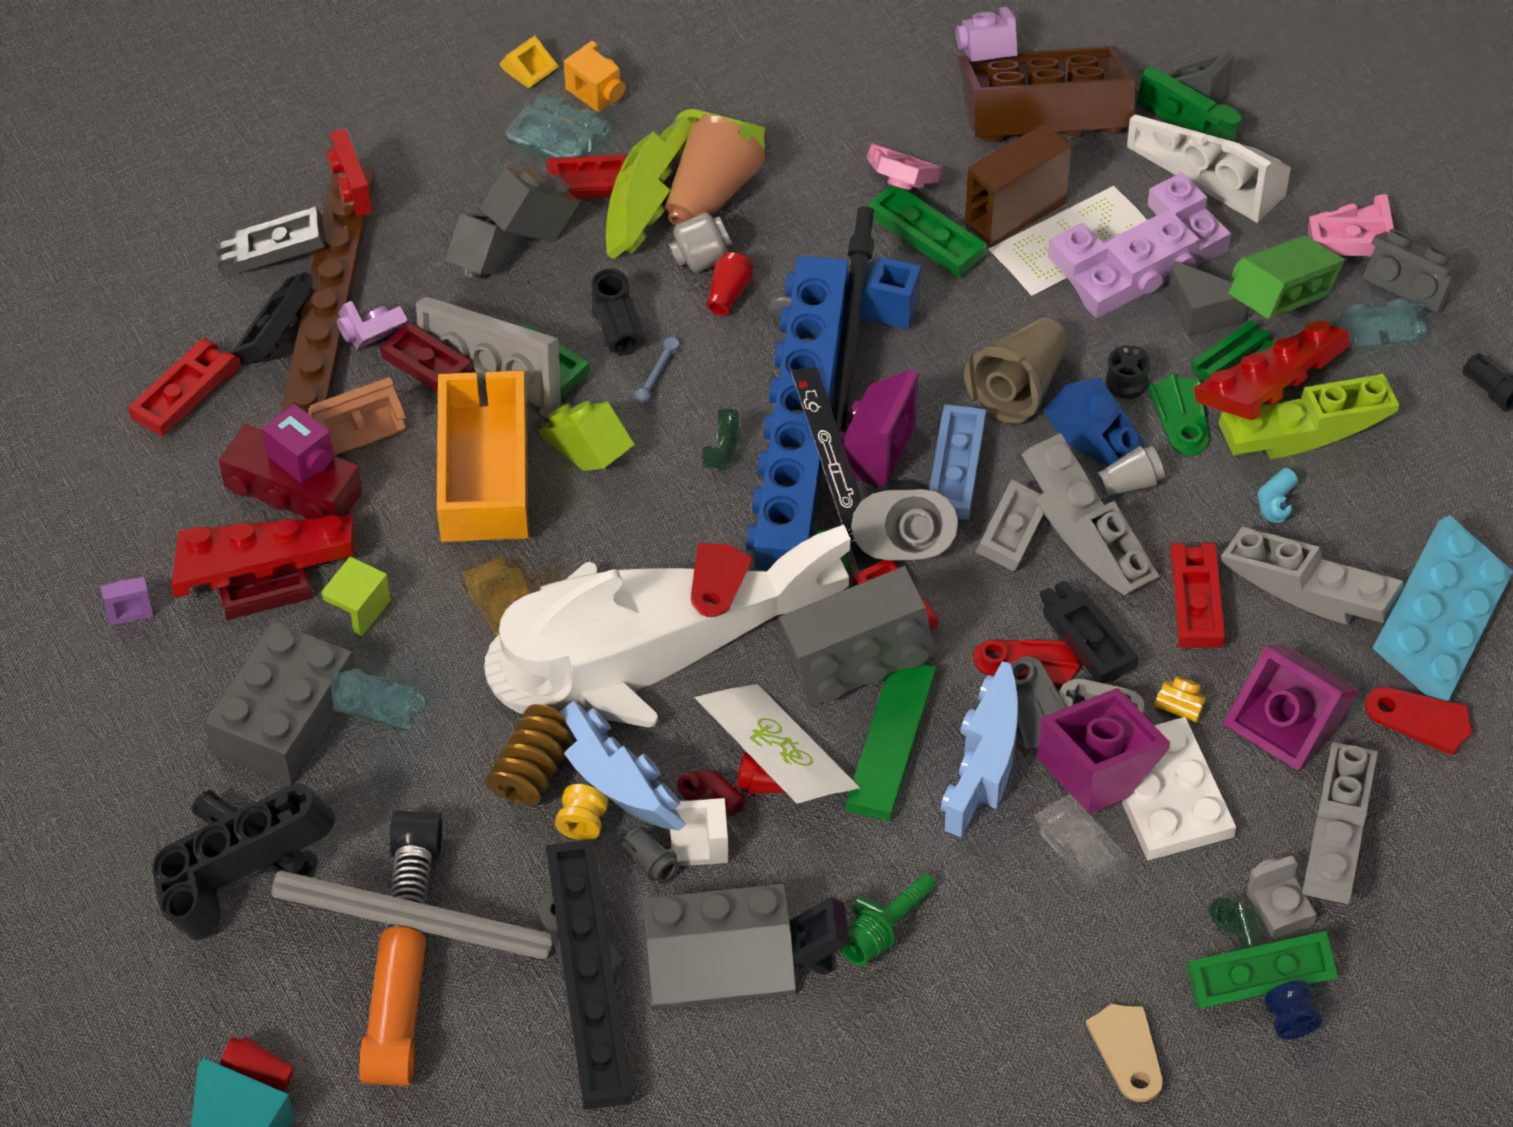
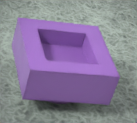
[100,576,154,626]

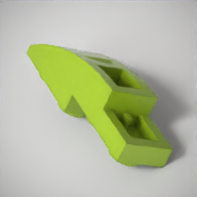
[606,115,693,259]
[1218,374,1400,460]

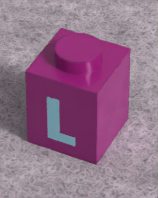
[262,404,334,484]

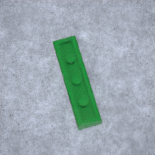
[846,664,936,822]

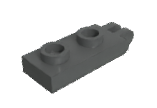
[216,207,325,272]

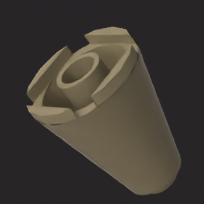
[964,318,1069,424]

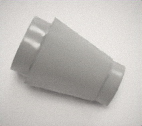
[1097,446,1165,497]

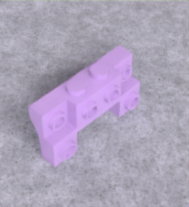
[1048,172,1231,319]

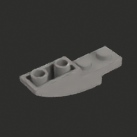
[1021,433,1159,595]
[1221,527,1404,625]
[1302,742,1378,904]

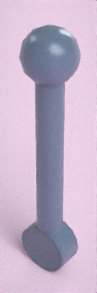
[634,337,680,404]

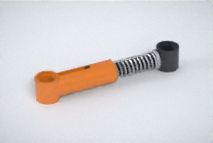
[359,811,443,1086]

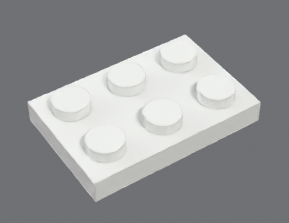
[1121,717,1236,861]

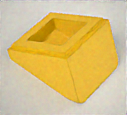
[499,36,559,89]

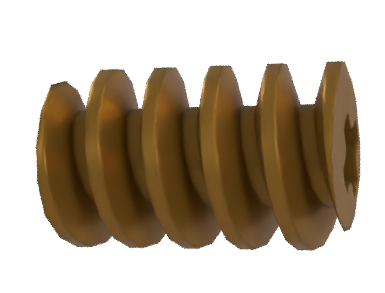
[485,704,573,807]

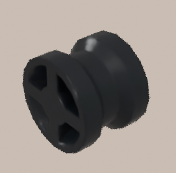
[1106,345,1150,399]

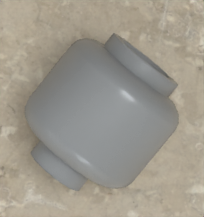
[669,212,733,273]

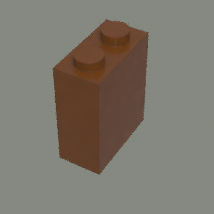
[965,123,1071,247]

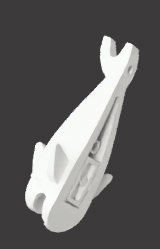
[484,525,850,727]

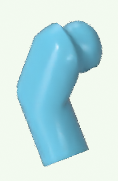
[1257,468,1298,523]

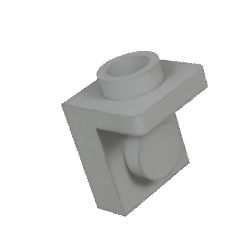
[1247,855,1317,939]

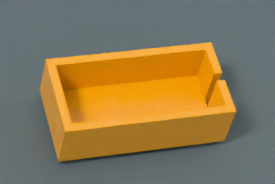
[437,371,528,542]

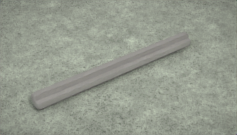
[271,871,552,959]

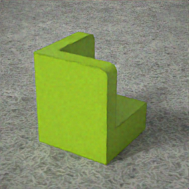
[322,557,391,636]

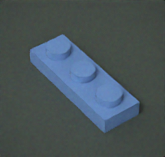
[929,404,986,520]

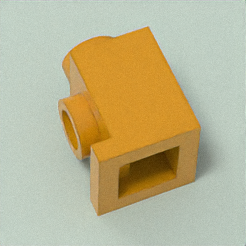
[563,41,626,113]

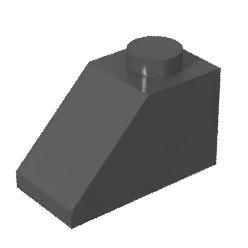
[445,213,527,279]

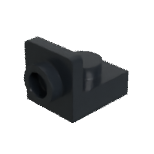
[789,897,849,975]

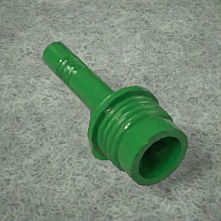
[840,873,936,967]

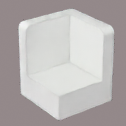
[670,798,729,866]

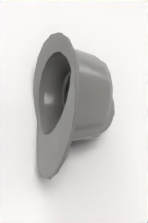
[851,489,958,561]

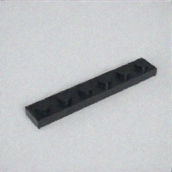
[546,839,632,1110]

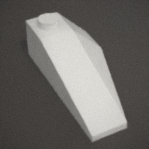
[1127,115,1290,223]

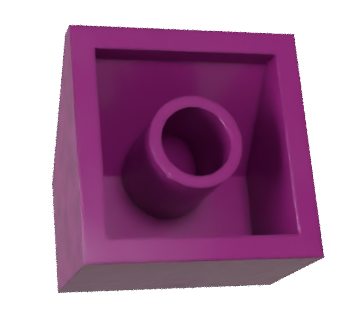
[839,369,919,487]
[1223,644,1359,771]
[1037,688,1170,814]

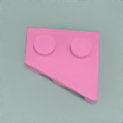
[866,143,943,190]
[1308,194,1394,257]

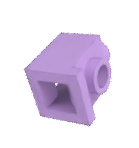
[956,7,1018,62]

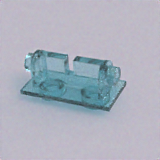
[1333,299,1426,350]
[330,668,425,732]

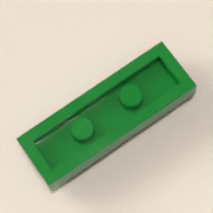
[867,185,986,278]
[1185,931,1338,1009]

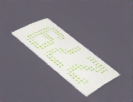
[988,186,1147,296]

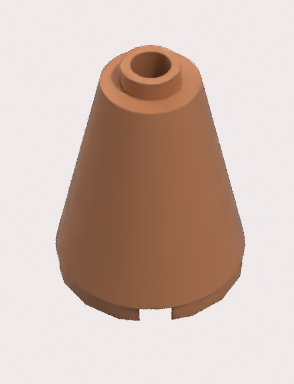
[665,114,766,226]

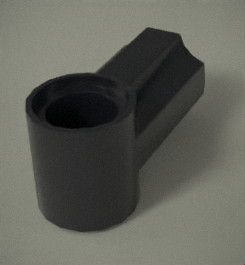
[592,268,645,356]

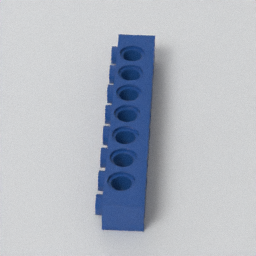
[746,255,848,570]

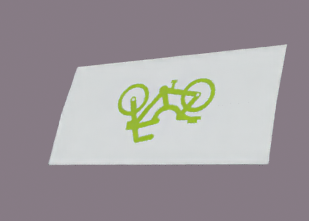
[694,684,860,804]

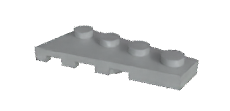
[416,297,561,420]

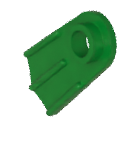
[1148,374,1209,456]

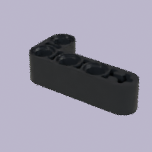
[152,783,335,940]

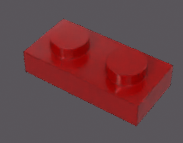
[326,128,372,217]

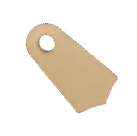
[1086,1004,1163,1102]

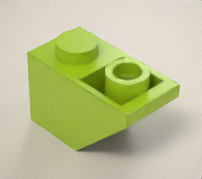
[538,401,635,471]

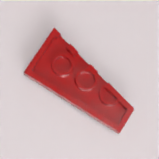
[1193,321,1351,421]
[171,515,355,598]

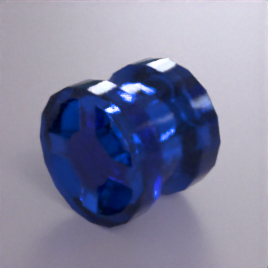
[1264,981,1323,1040]

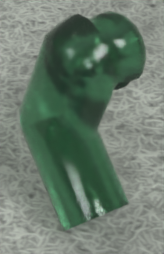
[702,408,739,471]
[1209,897,1264,950]

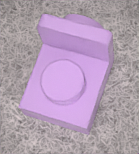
[337,301,408,350]

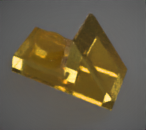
[461,556,530,636]

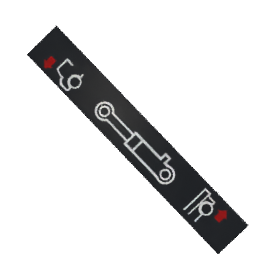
[791,367,882,571]

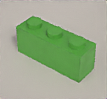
[1228,235,1345,319]

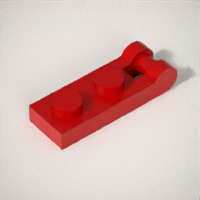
[128,338,240,437]
[1169,543,1225,648]

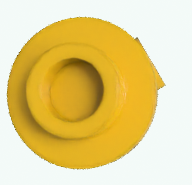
[1154,676,1206,723]

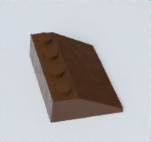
[959,46,1135,141]

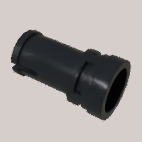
[1462,353,1513,412]

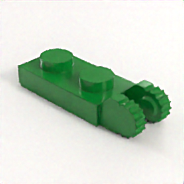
[1137,66,1242,143]

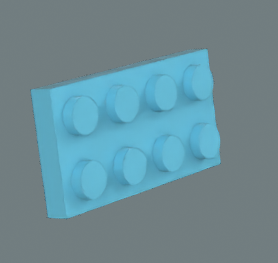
[1372,515,1513,701]

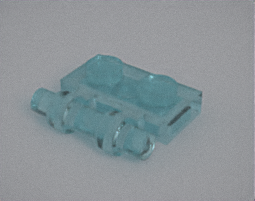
[505,94,610,159]

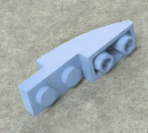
[940,661,1018,837]
[560,700,686,831]

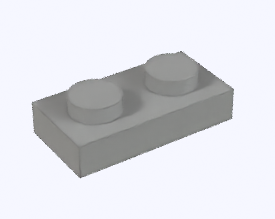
[975,479,1044,572]

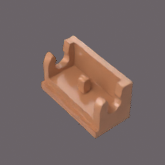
[308,377,405,456]

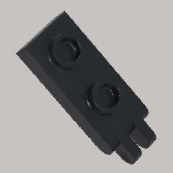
[231,272,313,365]
[1040,581,1139,684]

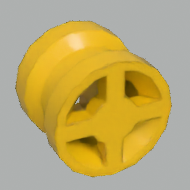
[555,784,608,841]

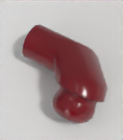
[677,771,747,815]

